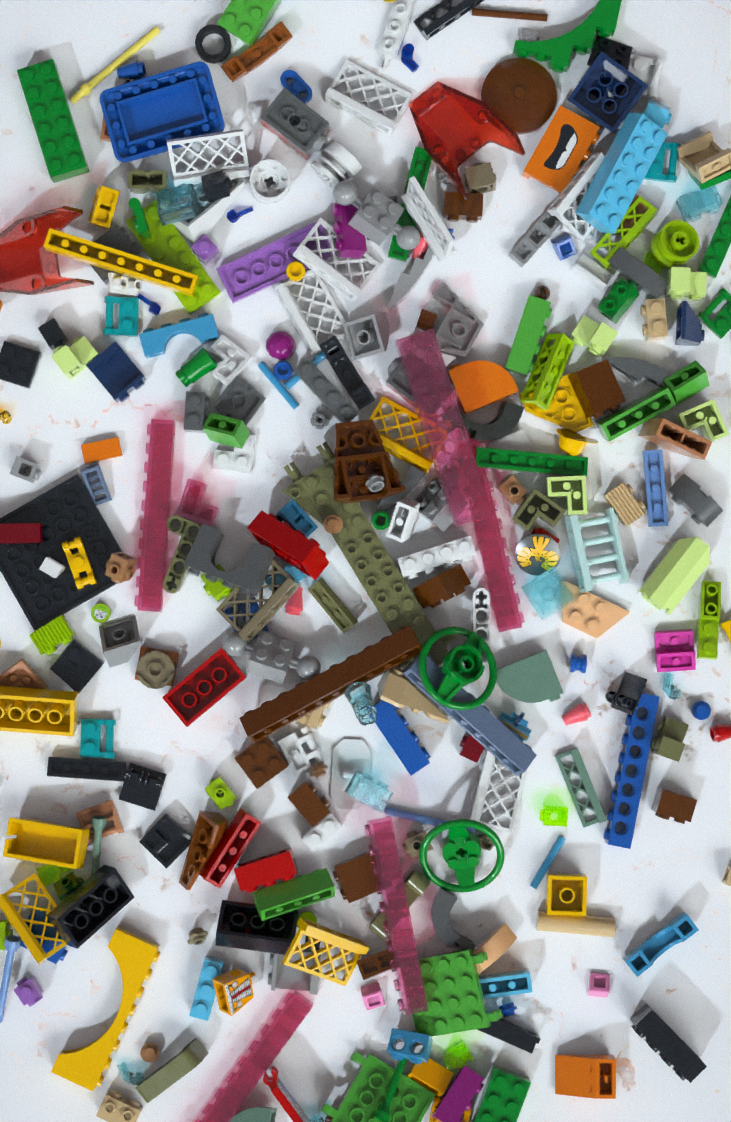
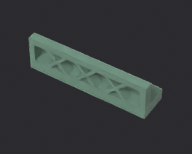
[555,748,607,828]

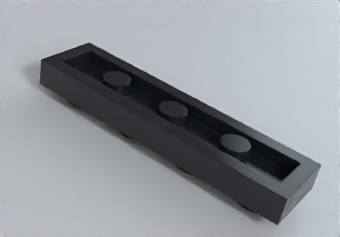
[47,757,126,782]

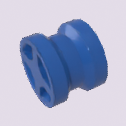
[569,653,587,673]

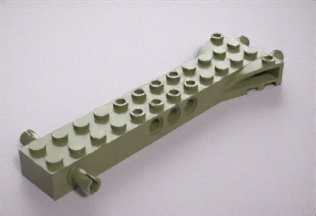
[282,441,461,671]

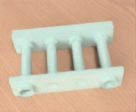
[564,507,630,593]

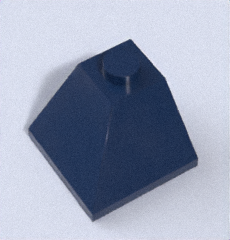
[675,301,705,346]

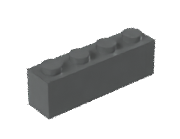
[293,357,359,423]

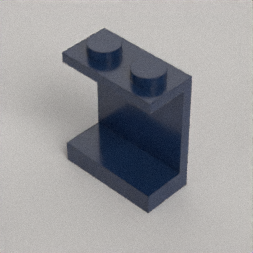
[86,341,146,403]

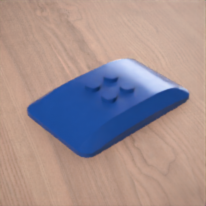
[99,61,225,163]

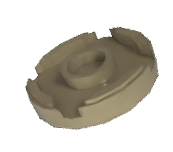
[136,651,175,689]

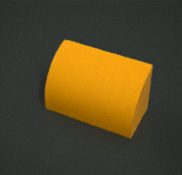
[406,1058,454,1097]

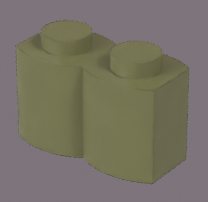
[128,170,169,194]

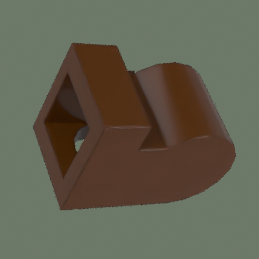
[415,309,438,334]

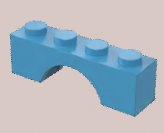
[139,313,219,359]
[623,912,699,977]

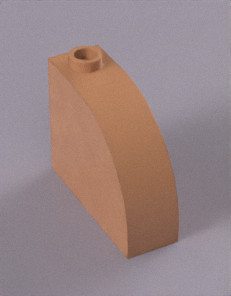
[638,418,712,460]

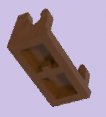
[356,947,400,980]

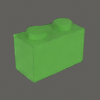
[664,360,710,405]
[202,413,250,449]

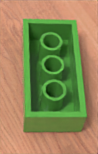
[217,0,282,47]

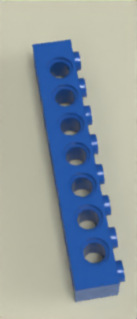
[603,693,660,849]

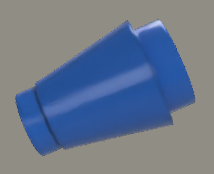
[117,60,146,79]

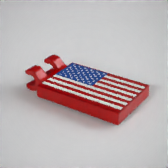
[262,1066,311,1122]

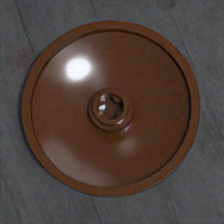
[481,58,557,135]

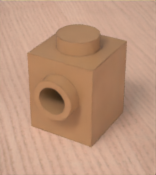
[497,475,528,506]

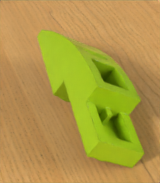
[696,580,722,660]

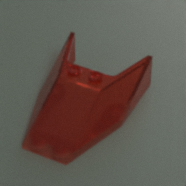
[408,82,526,201]
[0,206,95,295]

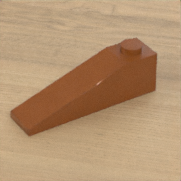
[179,811,228,890]

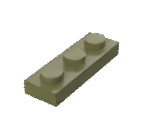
[308,577,358,634]

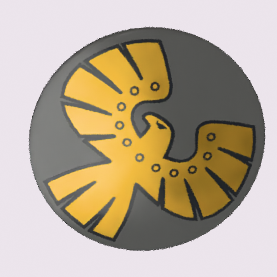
[515,534,561,576]

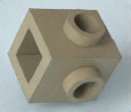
[402,830,433,859]

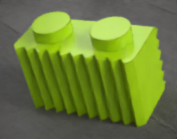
[29,615,76,656]

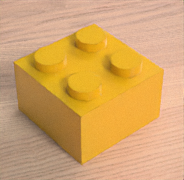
[545,873,587,916]

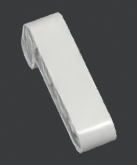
[462,588,491,663]

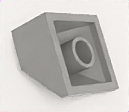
[343,312,390,360]
[99,615,141,668]

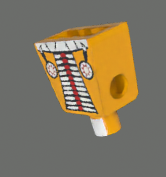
[212,968,258,1016]

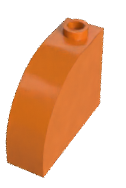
[447,360,519,415]

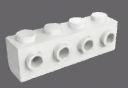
[397,535,476,580]

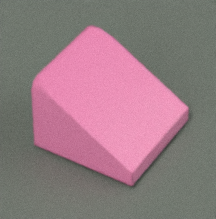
[588,972,609,998]
[360,982,385,1010]

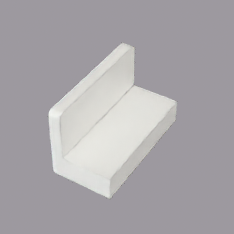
[571,254,614,292]

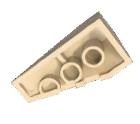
[377,667,449,723]

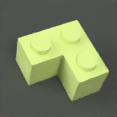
[665,267,707,301]
[570,315,618,357]
[51,336,99,380]
[675,399,729,442]
[545,475,588,516]

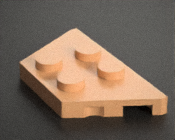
[561,580,630,639]

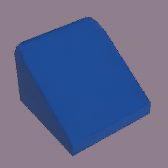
[551,233,577,261]

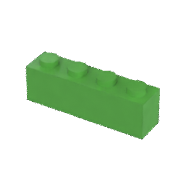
[505,295,553,377]
[595,386,676,442]
[253,868,335,921]

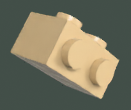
[640,298,668,341]
[96,1090,143,1122]

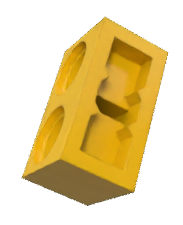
[87,185,120,229]

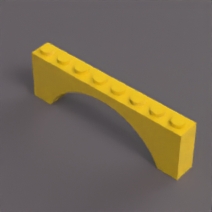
[51,927,161,1091]

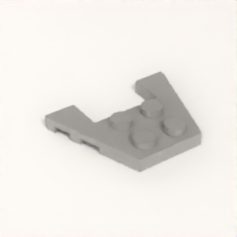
[408,282,484,357]

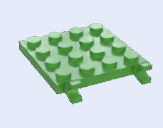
[399,949,503,1037]
[320,1051,436,1122]

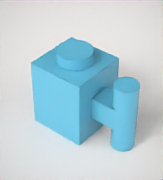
[644,99,672,129]

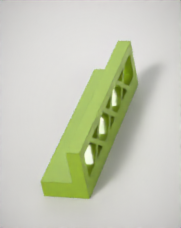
[590,196,657,271]
[520,333,575,410]

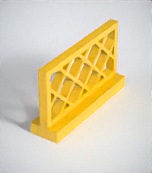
[369,396,449,474]
[0,873,67,965]
[282,918,369,986]

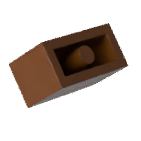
[443,192,483,223]

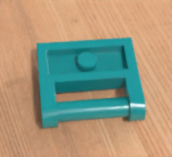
[644,142,681,183]
[103,296,139,337]
[80,719,116,758]

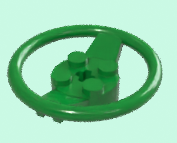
[418,627,497,710]
[419,818,505,893]

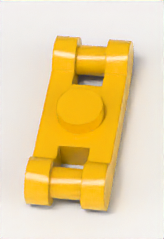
[61,536,97,590]

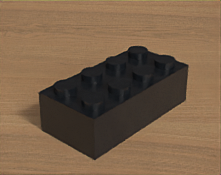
[46,864,135,949]
[215,900,299,956]
[630,1003,707,1083]

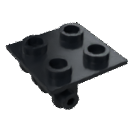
[587,35,633,69]
[605,672,648,715]
[119,762,167,811]

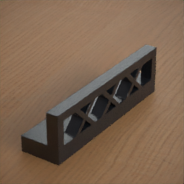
[413,0,485,41]
[477,1018,541,1054]

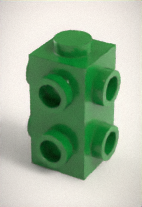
[598,278,640,324]

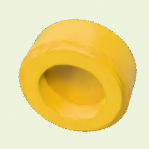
[286,261,305,282]

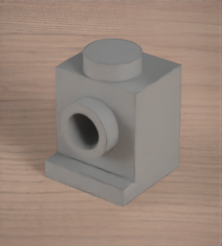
[10,456,42,483]

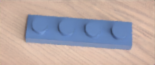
[642,449,668,527]

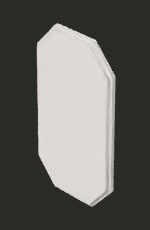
[330,739,371,810]

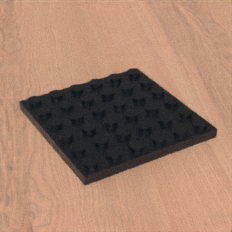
[0,474,135,631]

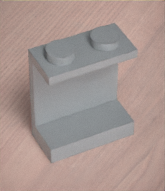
[268,951,321,995]

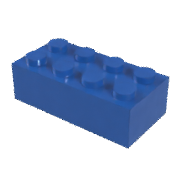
[367,700,431,776]

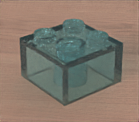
[521,567,576,621]

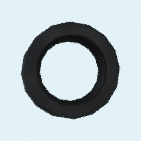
[195,24,232,64]

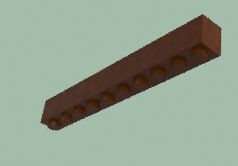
[239,625,422,743]

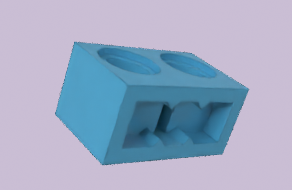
[275,499,318,538]
[387,1028,433,1064]

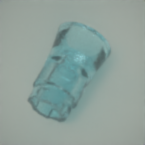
[345,682,377,726]

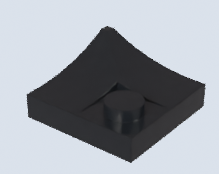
[50,639,104,694]
[139,813,192,869]

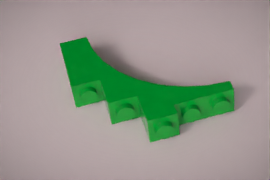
[513,0,622,73]

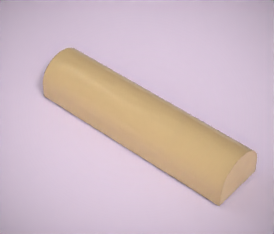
[536,911,616,937]

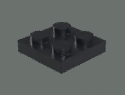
[0,341,42,389]

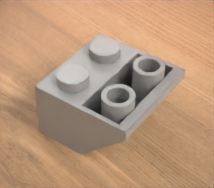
[414,477,468,532]

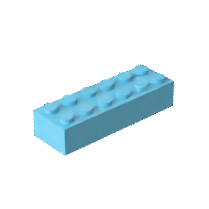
[575,113,667,234]

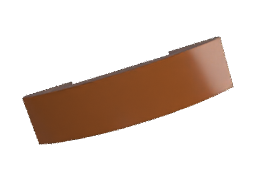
[221,21,293,82]

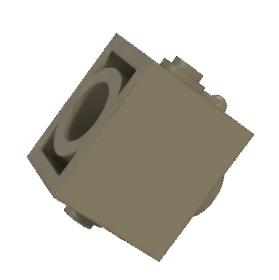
[463,162,497,194]

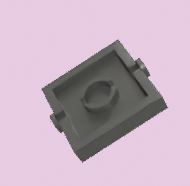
[213,376,266,426]

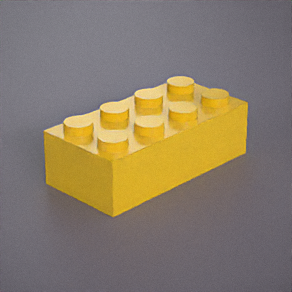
[3,817,90,869]

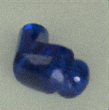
[401,43,419,73]

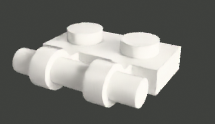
[278,726,324,775]

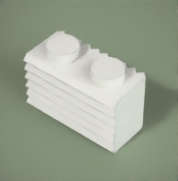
[386,497,420,543]
[301,812,342,852]

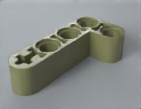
[163,515,201,594]
[368,868,431,940]
[135,1038,209,1103]

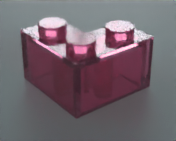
[176,478,221,528]

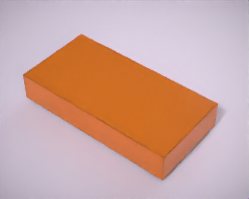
[81,437,123,464]

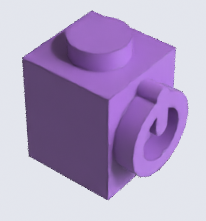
[14,975,44,1007]

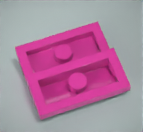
[654,629,696,672]

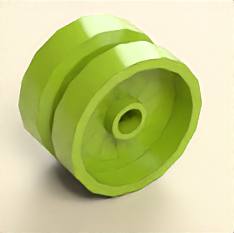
[650,220,700,269]

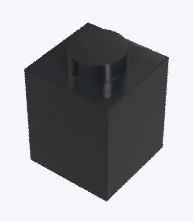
[201,170,232,202]
[38,318,69,350]

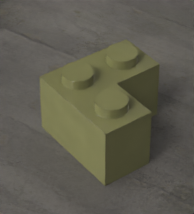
[511,488,566,532]
[650,716,689,762]

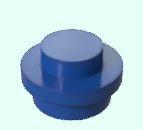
[274,361,293,380]
[691,701,711,720]
[499,1002,518,1018]

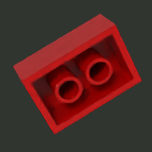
[234,848,298,893]

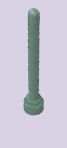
[91,815,107,875]

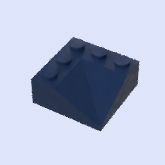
[567,51,649,134]

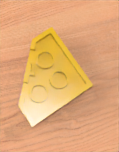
[519,373,594,433]

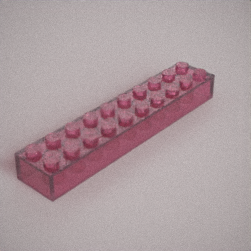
[395,329,493,527]

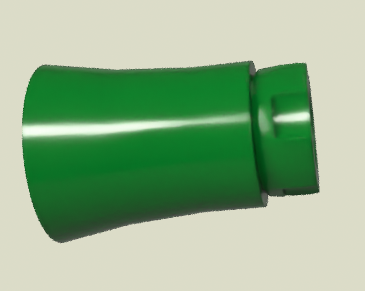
[175,346,218,387]

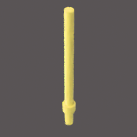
[69,26,161,104]

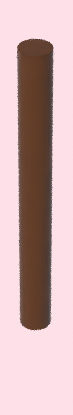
[472,8,548,22]

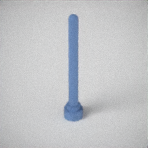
[384,807,475,833]
[0,935,21,1023]

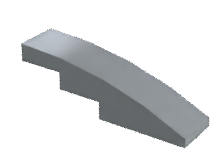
[508,211,562,268]
[387,247,434,312]

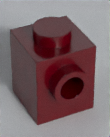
[459,733,485,763]

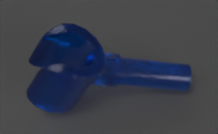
[226,206,254,223]
[138,294,161,315]

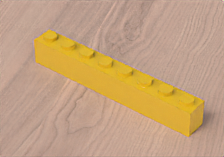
[43,228,199,297]

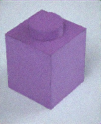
[191,234,220,265]

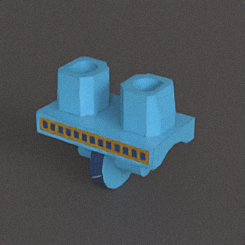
[499,712,532,742]

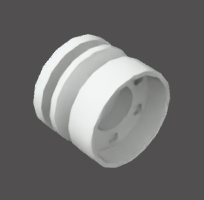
[311,140,362,189]
[250,159,290,204]

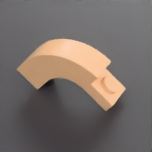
[472,923,517,974]

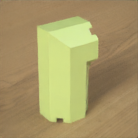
[637,537,710,615]

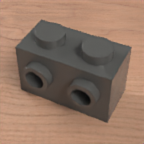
[184,391,210,433]

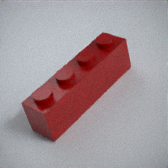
[200,808,262,889]

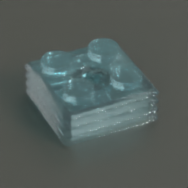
[157,183,198,226]

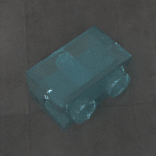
[676,185,723,223]
[344,772,393,813]

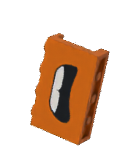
[522,105,601,195]

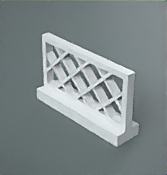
[324,59,413,136]
[167,129,250,187]
[547,152,605,242]
[400,176,456,262]
[293,218,381,302]
[274,269,346,357]
[466,748,528,833]

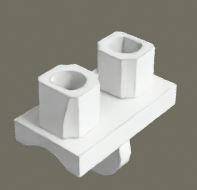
[107,273,142,296]

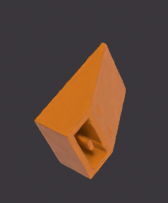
[555,1054,616,1099]

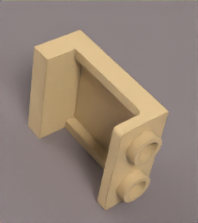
[677,131,731,183]

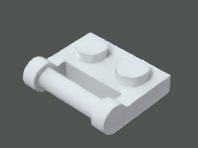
[628,54,664,99]

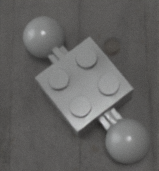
[333,181,421,250]
[223,630,321,684]

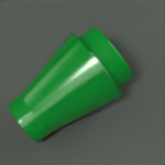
[371,511,390,530]

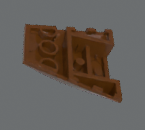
[333,419,406,504]

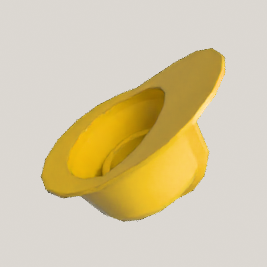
[556,428,599,456]

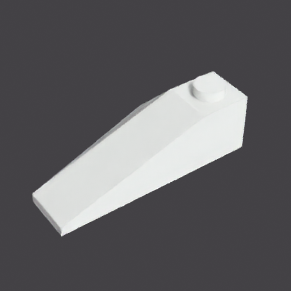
[165,178,245,243]

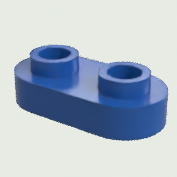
[280,70,312,104]

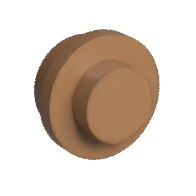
[324,514,343,534]
[309,762,328,779]
[140,1042,160,1063]

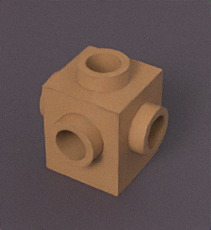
[105,552,137,583]

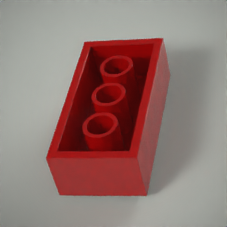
[247,510,329,580]
[162,648,247,727]

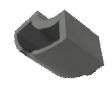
[668,474,723,527]

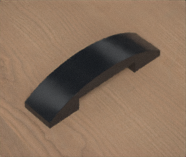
[319,335,375,411]

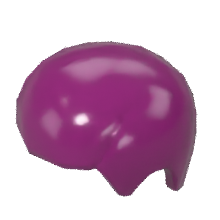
[265,331,296,361]

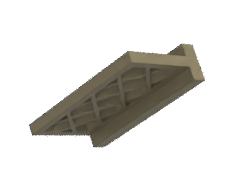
[216,558,301,642]

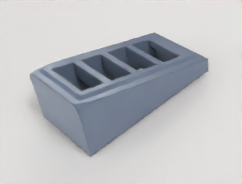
[80,463,112,506]

